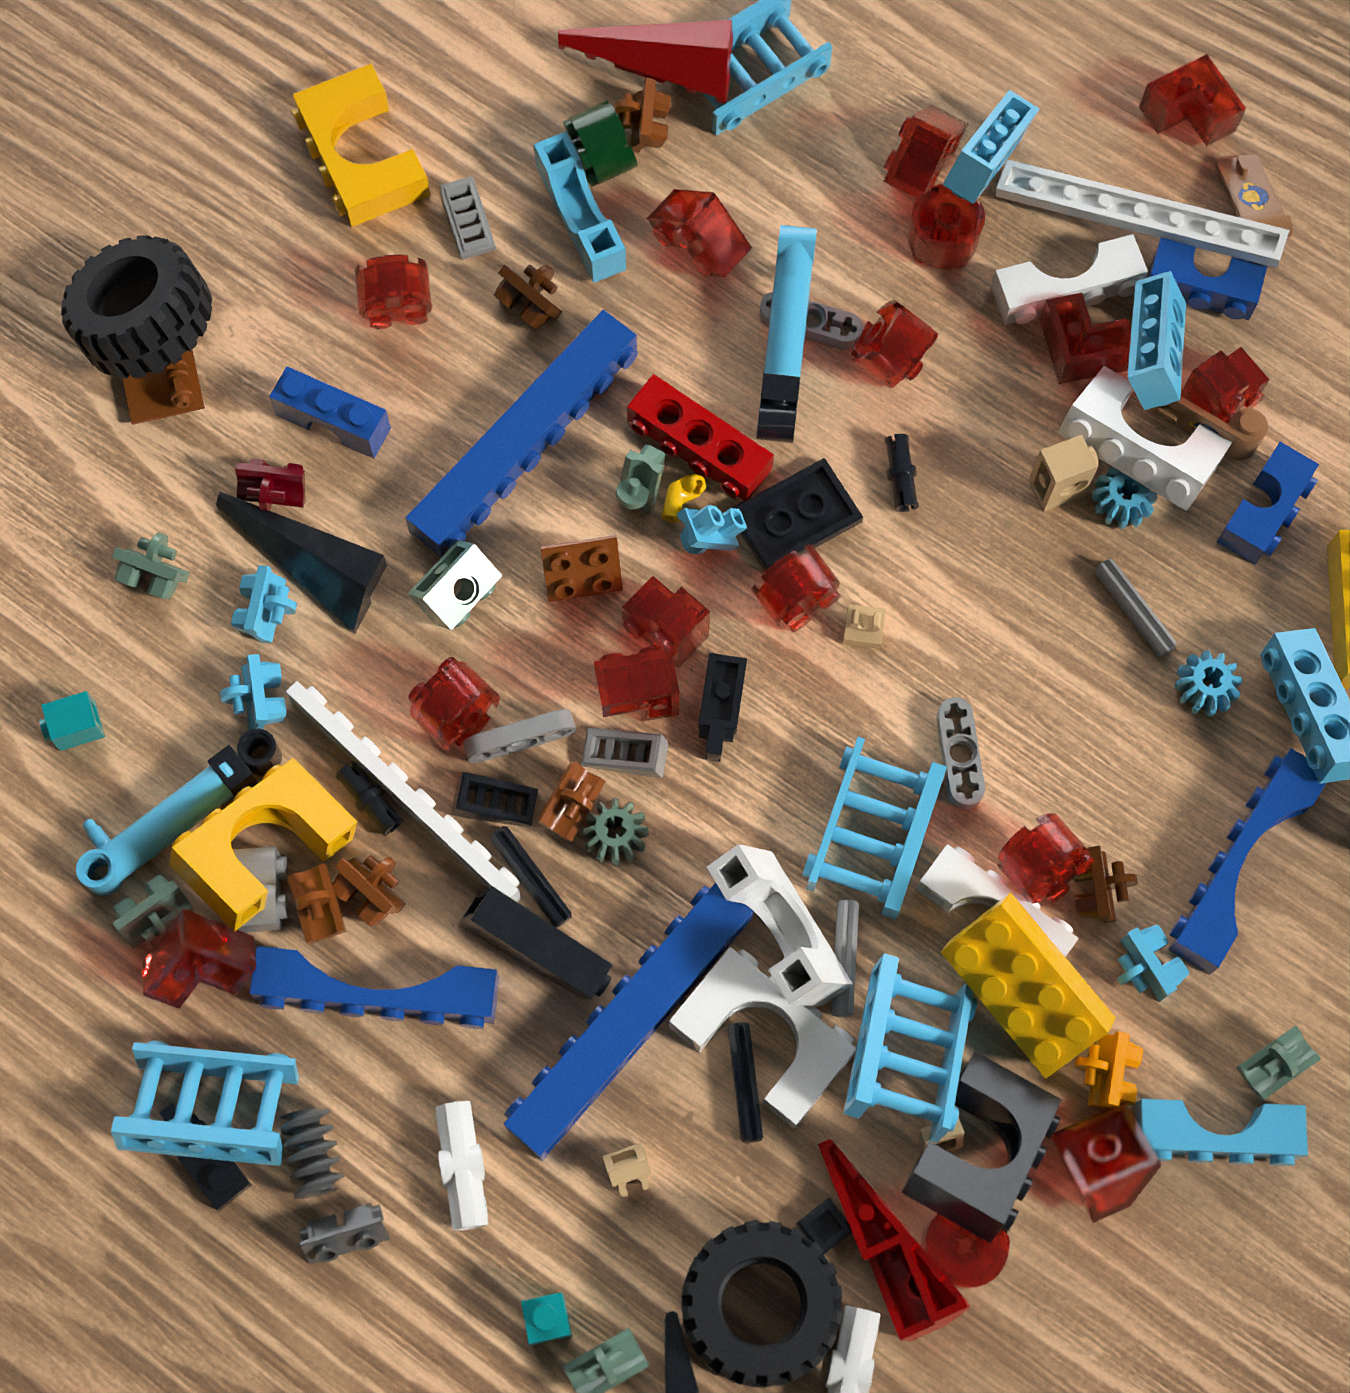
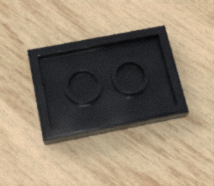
[732,458,864,575]

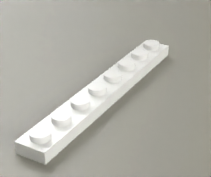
[996,159,1289,268]
[286,681,521,902]

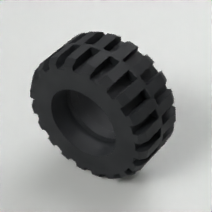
[61,235,212,379]
[681,1220,843,1388]

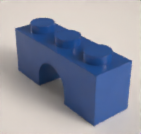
[1147,237,1267,320]
[269,366,391,459]
[1216,441,1319,565]

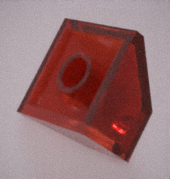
[1052,1101,1161,1223]

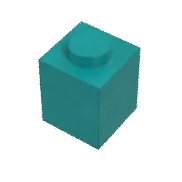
[39,691,105,751]
[521,1292,572,1346]

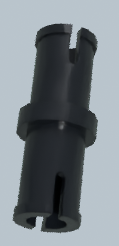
[885,433,919,512]
[335,761,403,836]

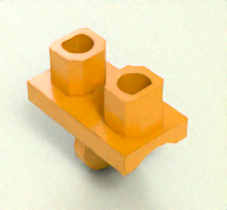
[1075,1031,1143,1108]

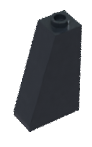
[458,886,613,1000]

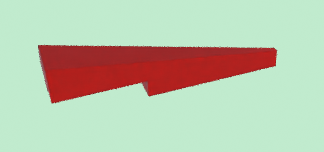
[558,20,733,104]
[818,1139,971,1341]

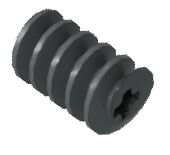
[280,1108,344,1199]

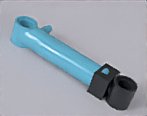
[756,225,817,443]
[76,728,282,896]

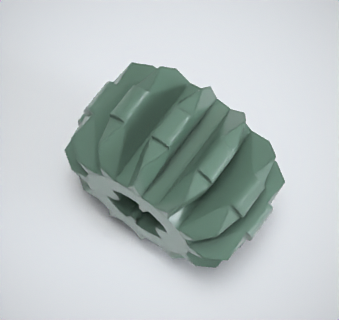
[582,798,649,866]

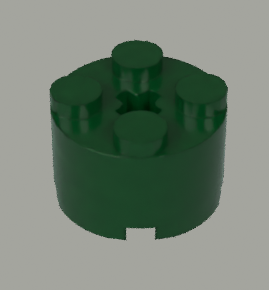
[563,100,638,187]

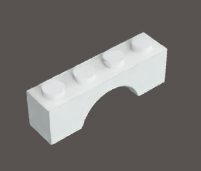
[991,234,1148,325]
[916,844,1079,957]

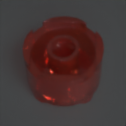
[908,183,985,269]
[355,254,432,329]
[851,300,938,388]
[752,545,841,633]
[408,657,500,750]
[997,813,1094,904]
[921,1214,1010,1290]

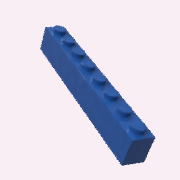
[405,309,638,557]
[504,882,754,1161]

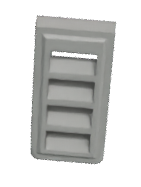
[439,177,496,260]
[581,728,668,778]

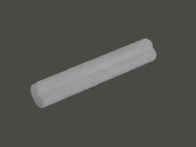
[1095,559,1177,657]
[831,900,859,1018]

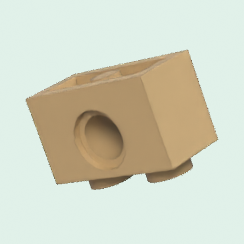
[1029,435,1099,512]

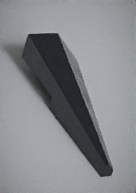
[216,491,387,633]

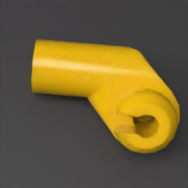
[661,474,706,523]

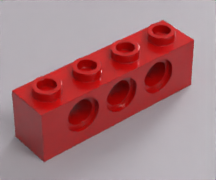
[627,374,774,501]

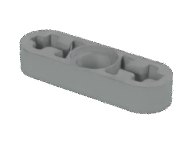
[759,292,863,350]
[936,697,985,810]
[463,709,576,763]

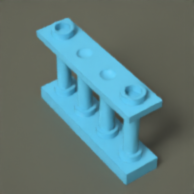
[675,0,833,136]
[802,737,947,920]
[843,953,977,1143]
[111,1041,299,1166]

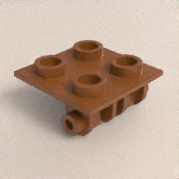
[123,350,205,425]
[540,535,623,602]

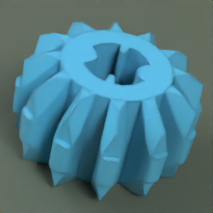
[1092,467,1157,530]
[1174,649,1243,717]

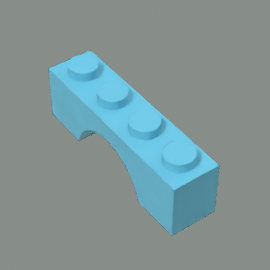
[534,131,626,283]
[1134,1099,1308,1166]

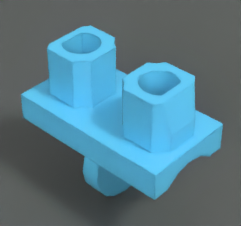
[677,505,747,554]
[231,565,297,644]
[220,654,287,730]
[1117,924,1190,1002]

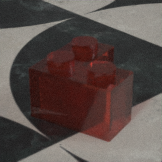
[1139,54,1246,146]
[883,105,969,201]
[646,189,752,278]
[1040,293,1131,384]
[1181,347,1270,424]
[622,576,710,668]
[593,646,680,722]
[142,909,256,1009]

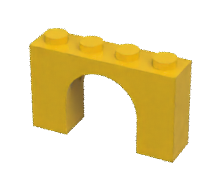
[291,63,431,227]
[170,758,357,932]

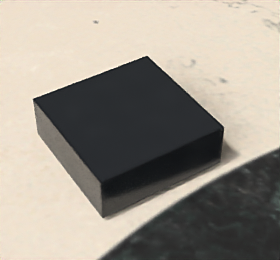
[796,1198,852,1255]

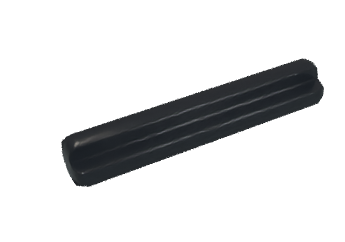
[490,826,572,928]
[728,1022,763,1143]

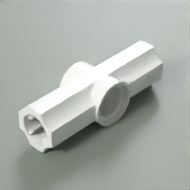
[436,1101,489,1231]
[825,1306,880,1393]

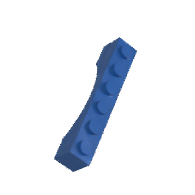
[1168,748,1326,975]
[250,946,500,1029]

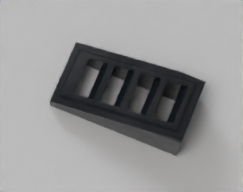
[451,772,538,827]
[665,1311,699,1393]

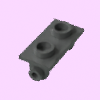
[299,1203,390,1264]

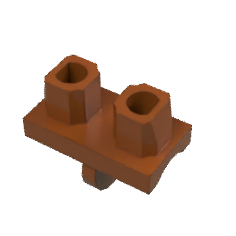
[613,78,671,153]
[536,761,606,842]
[332,855,406,926]
[287,863,347,945]

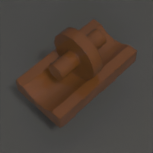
[493,264,563,330]
[1069,845,1138,923]

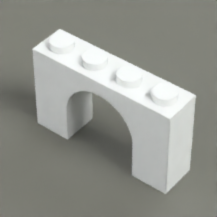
[1057,366,1232,511]
[707,844,853,1006]
[669,947,856,1130]

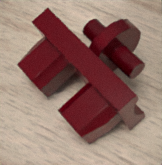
[235,459,306,511]

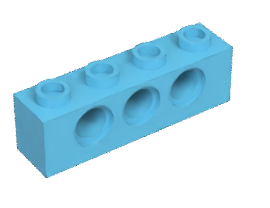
[942,90,1039,204]
[1127,271,1186,410]
[1260,628,1350,784]

